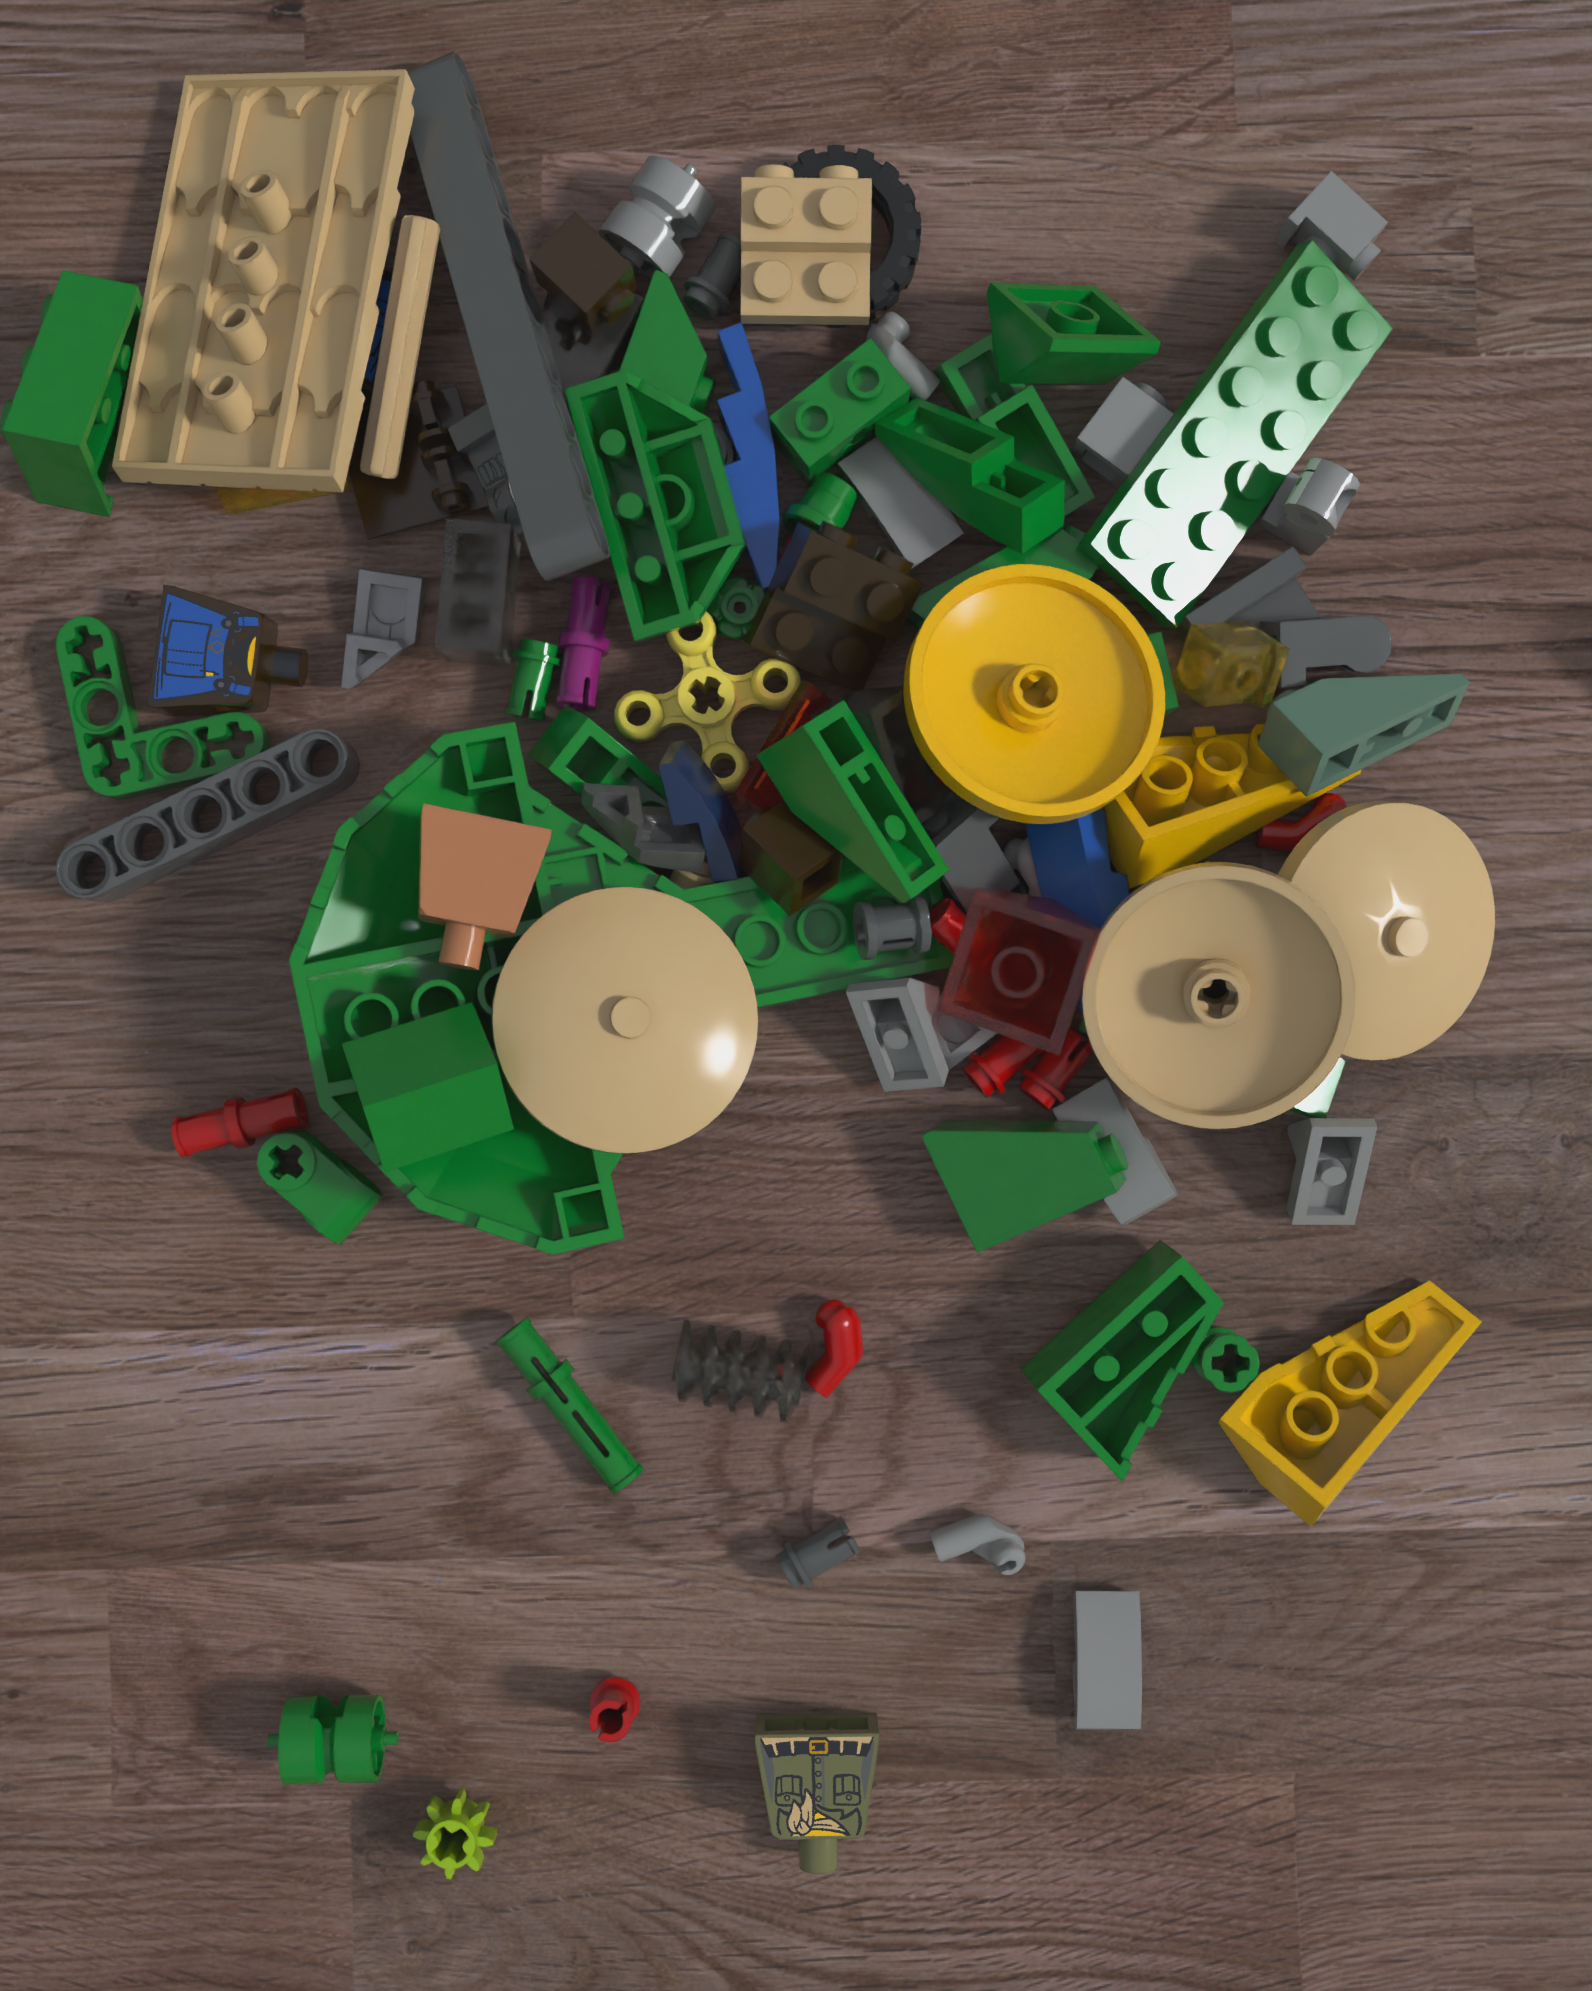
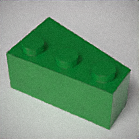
[0,270,143,517]
[1020,1240,1224,1482]

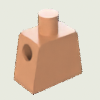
[418,803,552,971]

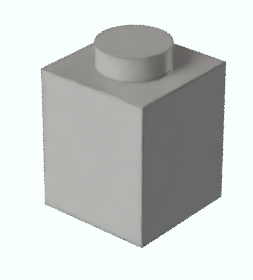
[1071,377,1174,491]

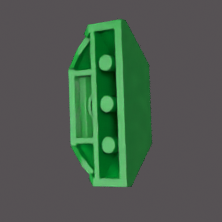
[564,369,747,642]

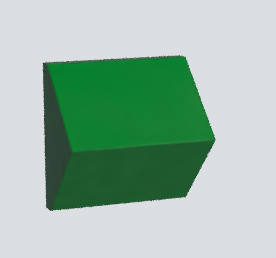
[986,282,1161,385]
[342,1002,514,1173]

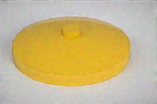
[903,564,1165,824]

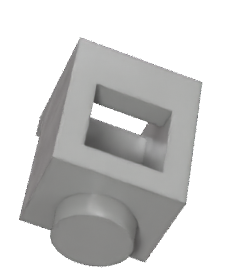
[1274,171,1388,281]

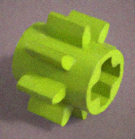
[413,1788,498,1879]

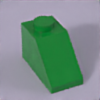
[620,270,716,415]

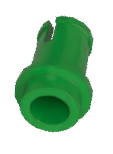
[505,638,562,722]

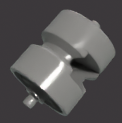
[598,155,716,280]

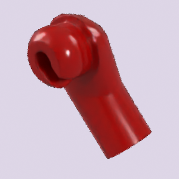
[1255,793,1347,853]
[803,1299,863,1398]

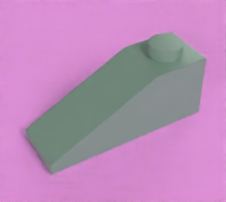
[1258,674,1470,797]

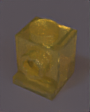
[1173,621,1290,708]

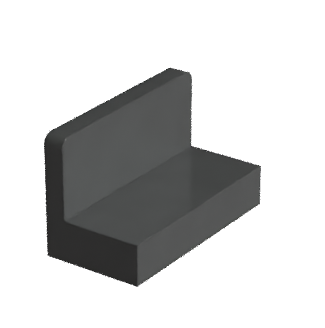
[1175,546,1320,688]

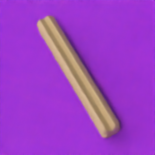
[360,215,440,479]

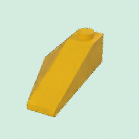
[1101,724,1362,889]
[1218,1280,1482,1527]

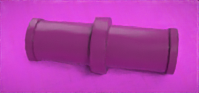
[555,577,612,711]

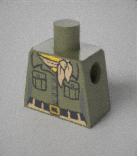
[755,1713,879,1874]

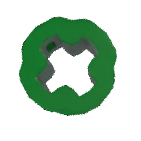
[1191,1326,1260,1393]

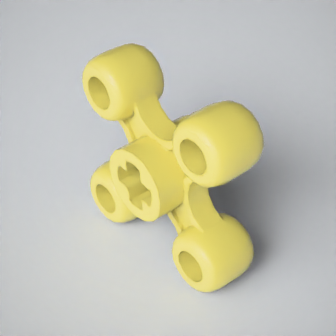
[614,611,801,794]

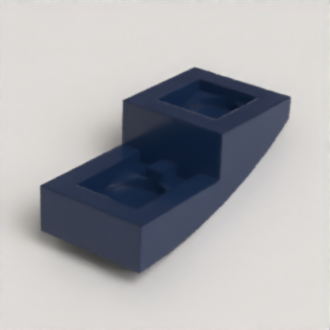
[659,740,742,882]

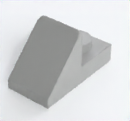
[846,978,949,1092]
[1286,1118,1377,1225]

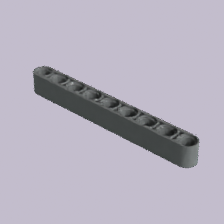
[407,51,610,581]

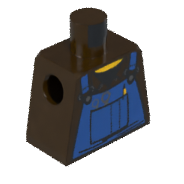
[148,585,308,717]

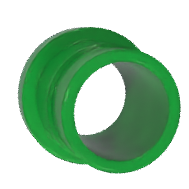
[782,473,858,534]

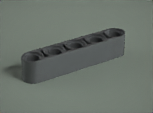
[56,728,360,903]

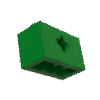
[769,338,911,487]

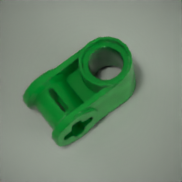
[257,1130,384,1245]

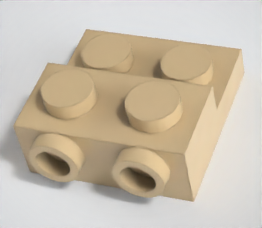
[741,164,872,325]

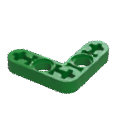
[56,616,271,800]

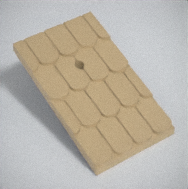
[112,69,415,493]

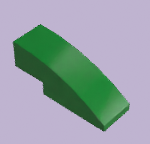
[932,333,1095,517]
[875,397,1065,554]

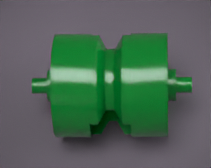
[267,1694,399,1785]

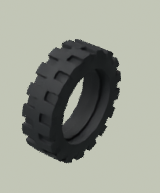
[783,145,922,328]

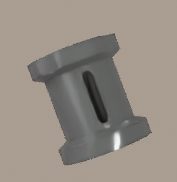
[853,896,932,960]

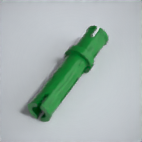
[495,1317,644,1494]

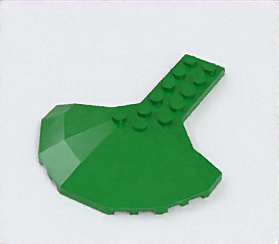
[289,722,958,1255]

